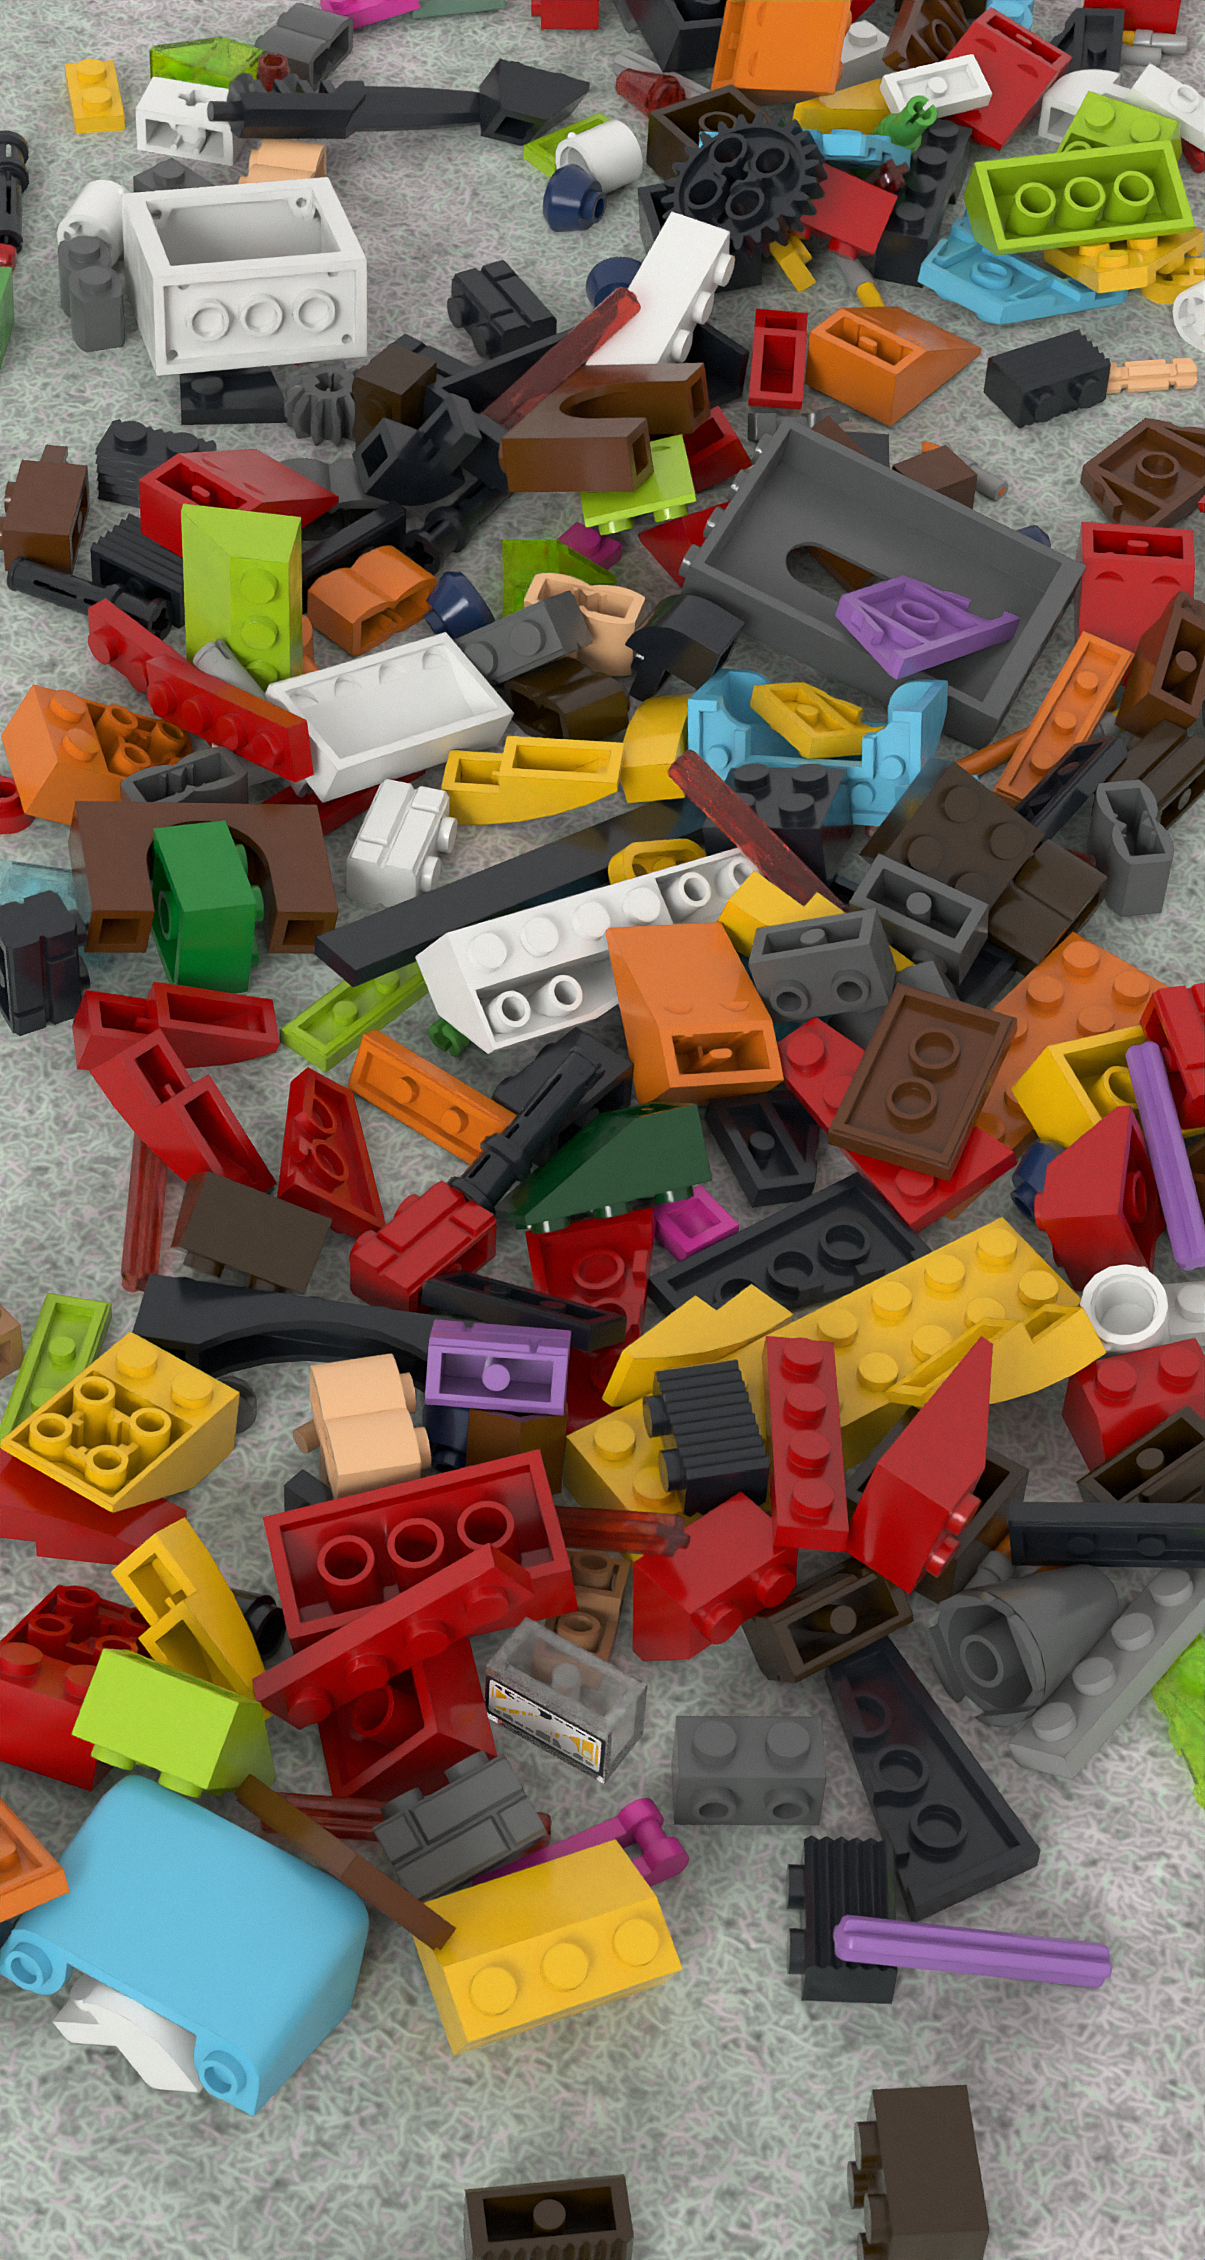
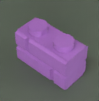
[425,1319,571,1416]

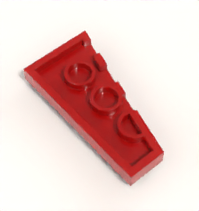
[777,1017,1017,1234]
[525,1207,656,1452]

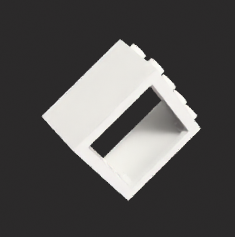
[121,177,367,376]

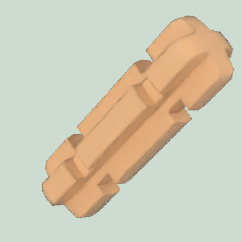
[1106,358,1198,394]

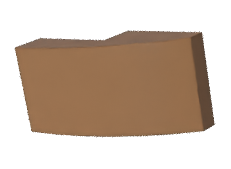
[534,1550,632,1685]

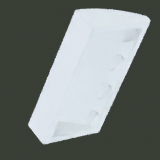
[265,632,514,803]

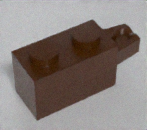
[0,445,90,575]
[1114,591,1205,735]

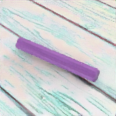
[1125,1041,1205,1271]
[833,1915,1112,1988]

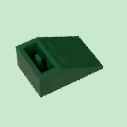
[494,1100,713,1234]

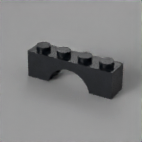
[873,120,972,288]

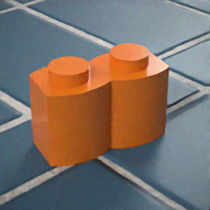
[307,546,438,656]

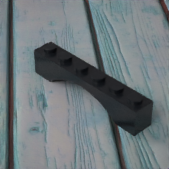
[132,1274,488,1393]

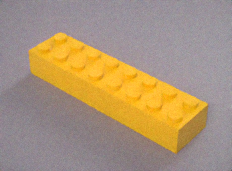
[563,1217,1081,1569]

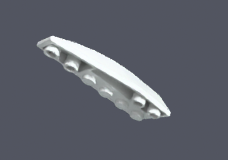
[415,844,765,1054]

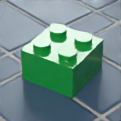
[149,820,264,994]

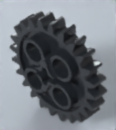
[661,112,828,264]

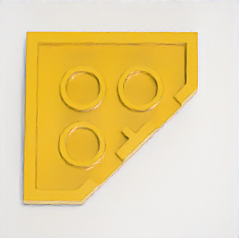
[1043,227,1204,293]

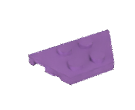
[835,575,1021,679]

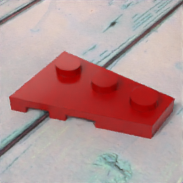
[277,1067,386,1240]

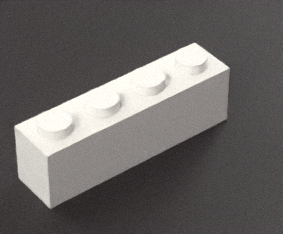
[585,212,735,365]

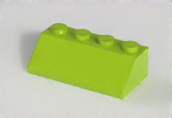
[963,140,1195,256]
[181,504,303,693]

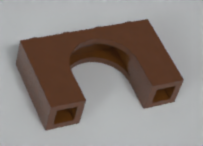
[499,363,711,492]
[68,801,339,954]

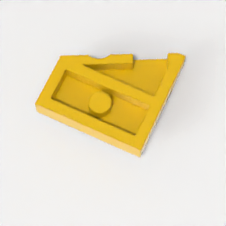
[749,682,886,760]

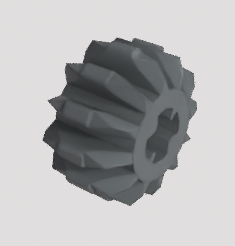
[284,361,359,447]

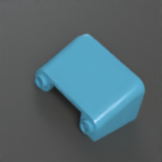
[688,668,948,826]
[0,1775,369,2117]

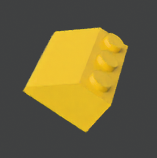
[1011,1025,1205,1148]
[412,1839,682,2056]

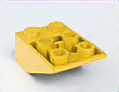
[0,1331,240,1513]

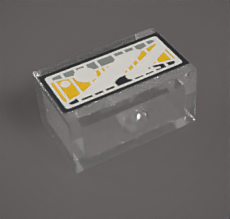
[484,1617,648,1784]

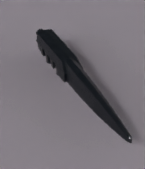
[207,73,480,139]

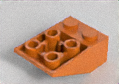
[710,0,852,107]
[805,306,982,427]
[1,684,194,826]
[605,922,784,1106]

